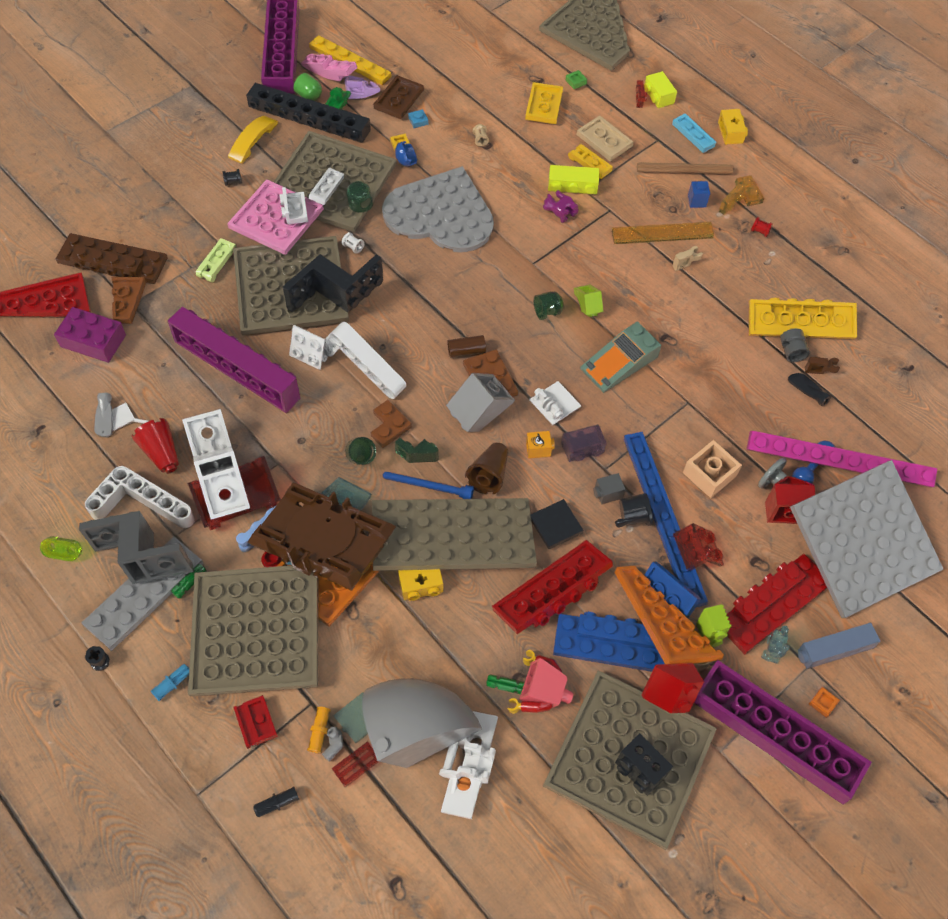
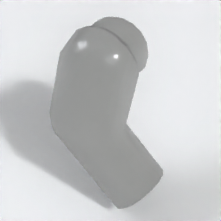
[322,727,343,762]

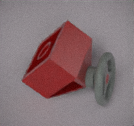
[758,458,816,524]

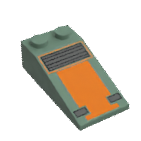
[580,321,661,393]

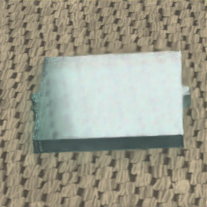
[334,692,368,744]

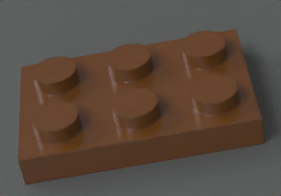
[373,75,424,119]

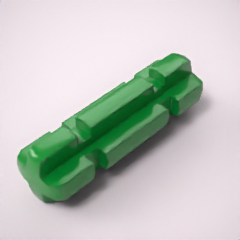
[171,564,207,598]
[486,674,525,695]

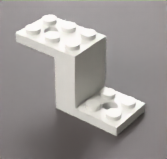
[182,409,250,519]

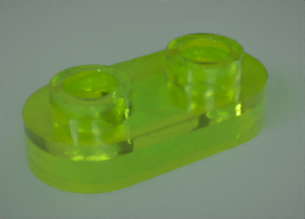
[40,536,82,561]

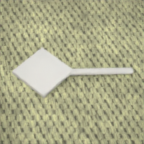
[112,403,148,431]

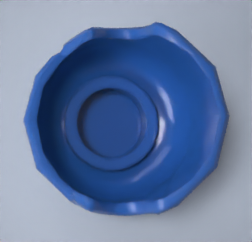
[395,141,417,167]

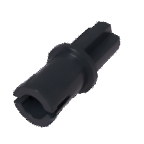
[253,786,299,817]

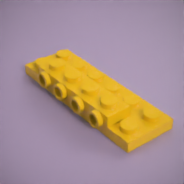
[749,298,857,339]

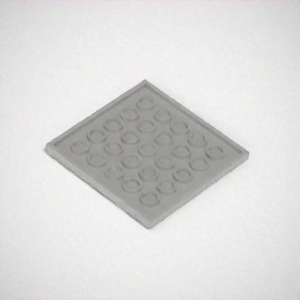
[790,460,943,618]

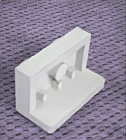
[280,187,308,224]

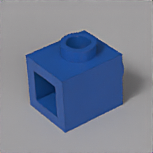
[688,181,710,208]

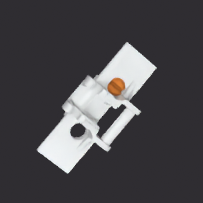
[439,711,498,819]

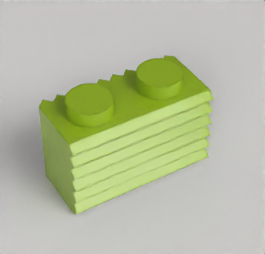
[696,604,731,647]

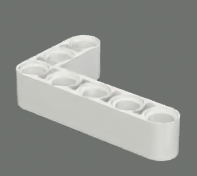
[324,322,407,399]
[85,466,195,528]

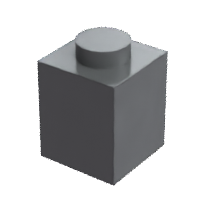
[593,473,626,505]

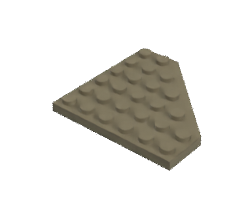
[539,0,630,71]

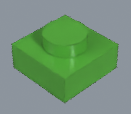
[565,70,587,89]

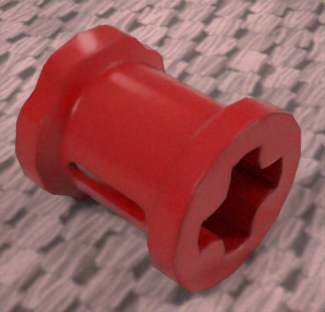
[751,217,773,237]

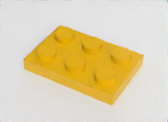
[525,82,563,124]

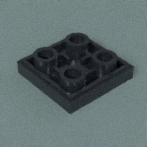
[530,499,584,549]

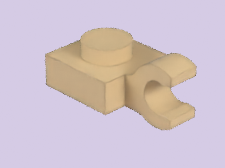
[672,246,703,271]

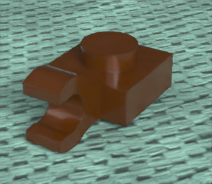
[805,357,840,374]

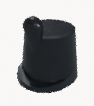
[615,493,653,528]

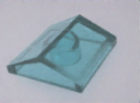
[320,477,372,511]

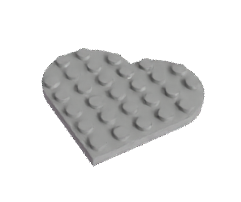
[382,166,494,252]

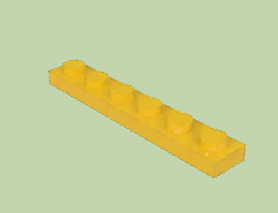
[309,35,392,86]

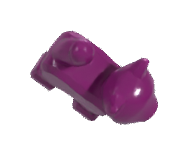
[543,190,578,223]

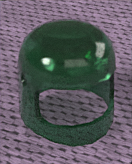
[346,181,373,212]
[533,291,564,320]
[345,437,376,465]

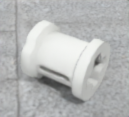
[342,232,364,254]

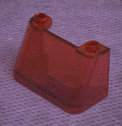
[188,456,281,531]

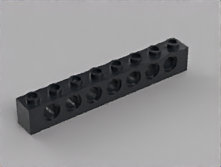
[246,83,371,143]

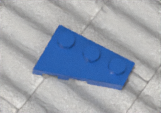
[644,562,701,619]

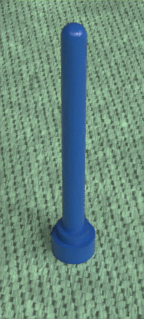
[383,472,474,499]

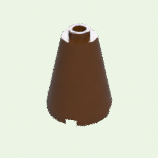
[465,442,508,494]

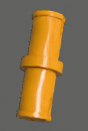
[307,706,331,753]

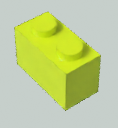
[644,71,677,108]

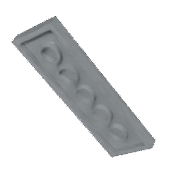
[81,537,203,651]

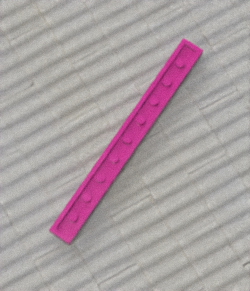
[747,431,937,487]

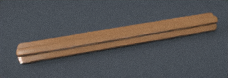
[637,162,734,174]

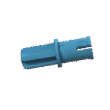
[150,664,189,701]

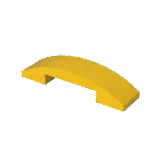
[228,115,278,164]

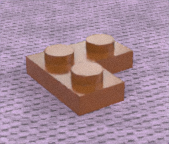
[370,400,412,448]

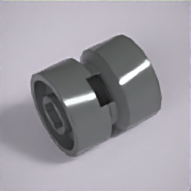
[780,328,810,362]

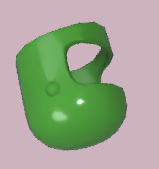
[294,73,322,101]

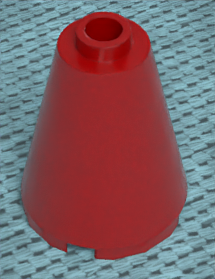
[132,418,179,474]

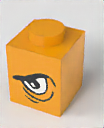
[526,431,555,458]

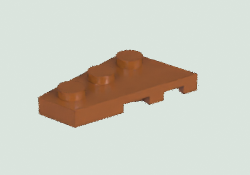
[112,277,147,324]

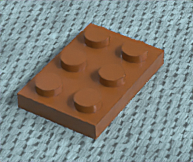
[463,349,518,397]

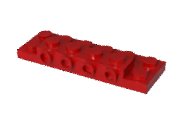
[492,540,613,635]
[726,553,827,655]

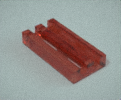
[332,741,379,787]

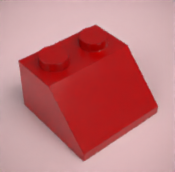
[641,663,704,713]

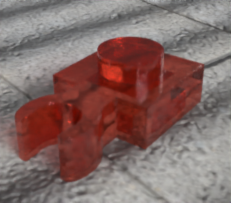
[636,80,647,108]

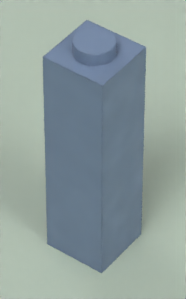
[798,623,881,669]

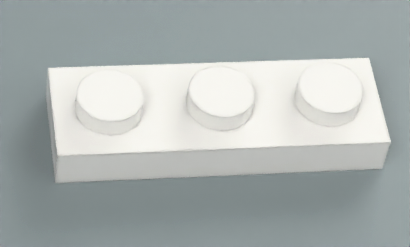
[309,168,344,205]

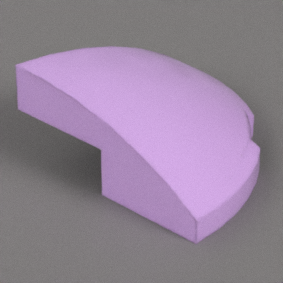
[344,75,380,99]

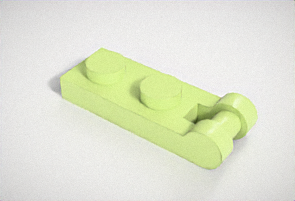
[196,238,236,283]

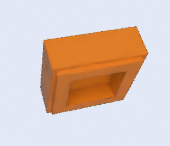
[809,687,840,718]

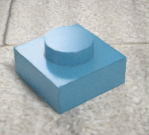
[408,109,428,128]

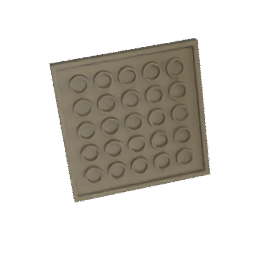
[274,131,397,233]
[233,236,349,335]
[188,565,318,696]
[543,670,717,850]

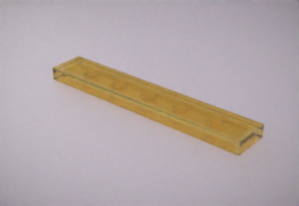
[611,222,714,244]

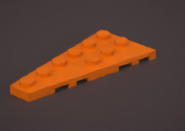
[614,566,724,664]

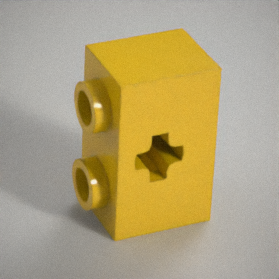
[718,109,748,145]
[398,569,443,601]

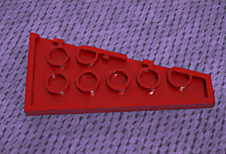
[0,272,91,317]

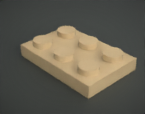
[577,115,633,161]

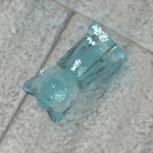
[761,626,790,664]

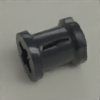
[222,169,242,186]
[85,646,110,671]

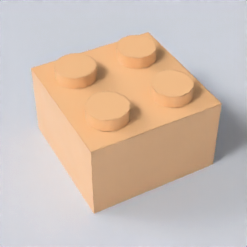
[683,440,742,498]

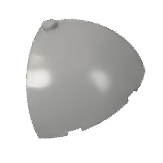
[362,678,482,768]

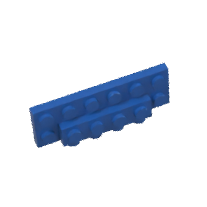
[553,612,665,672]

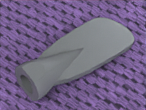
[94,392,113,437]

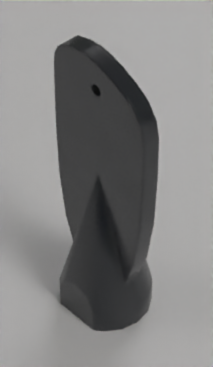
[788,373,831,407]

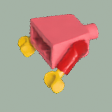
[507,650,573,714]

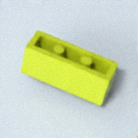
[548,165,599,194]

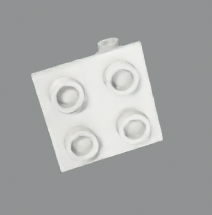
[289,325,328,370]
[529,381,581,425]

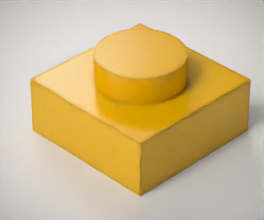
[390,133,410,151]

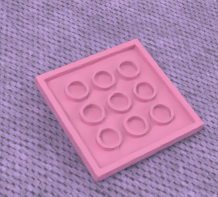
[227,179,324,255]

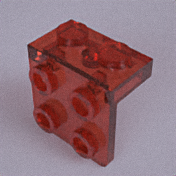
[673,523,724,571]

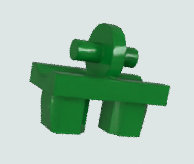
[325,87,351,110]

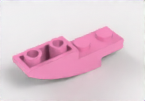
[301,54,358,81]

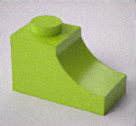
[574,284,603,317]

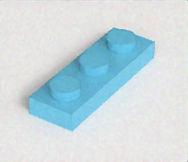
[672,114,716,153]

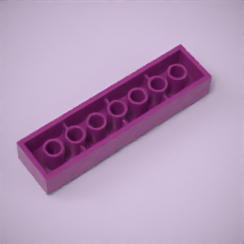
[261,0,300,94]
[168,306,301,414]
[694,660,872,805]

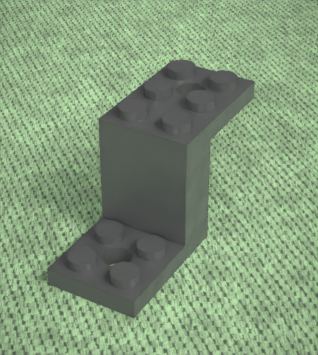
[79,511,193,584]

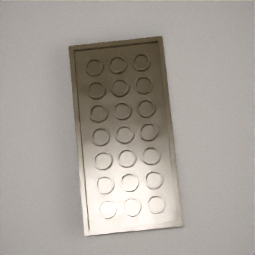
[372,498,537,571]

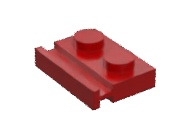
[233,695,278,749]

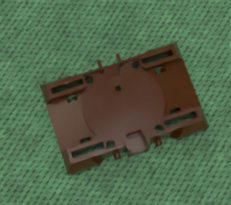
[248,482,396,591]

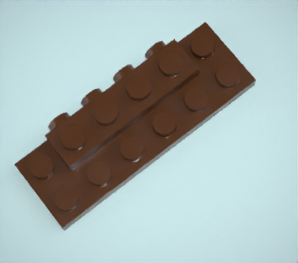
[55,233,168,284]

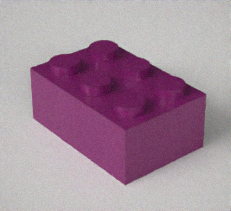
[54,307,126,363]

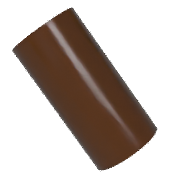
[447,335,486,358]

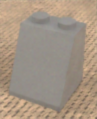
[446,373,515,432]

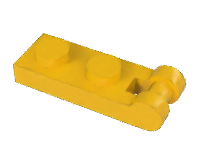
[568,144,613,179]

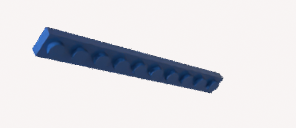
[624,432,708,608]

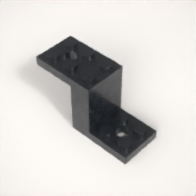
[283,254,383,312]

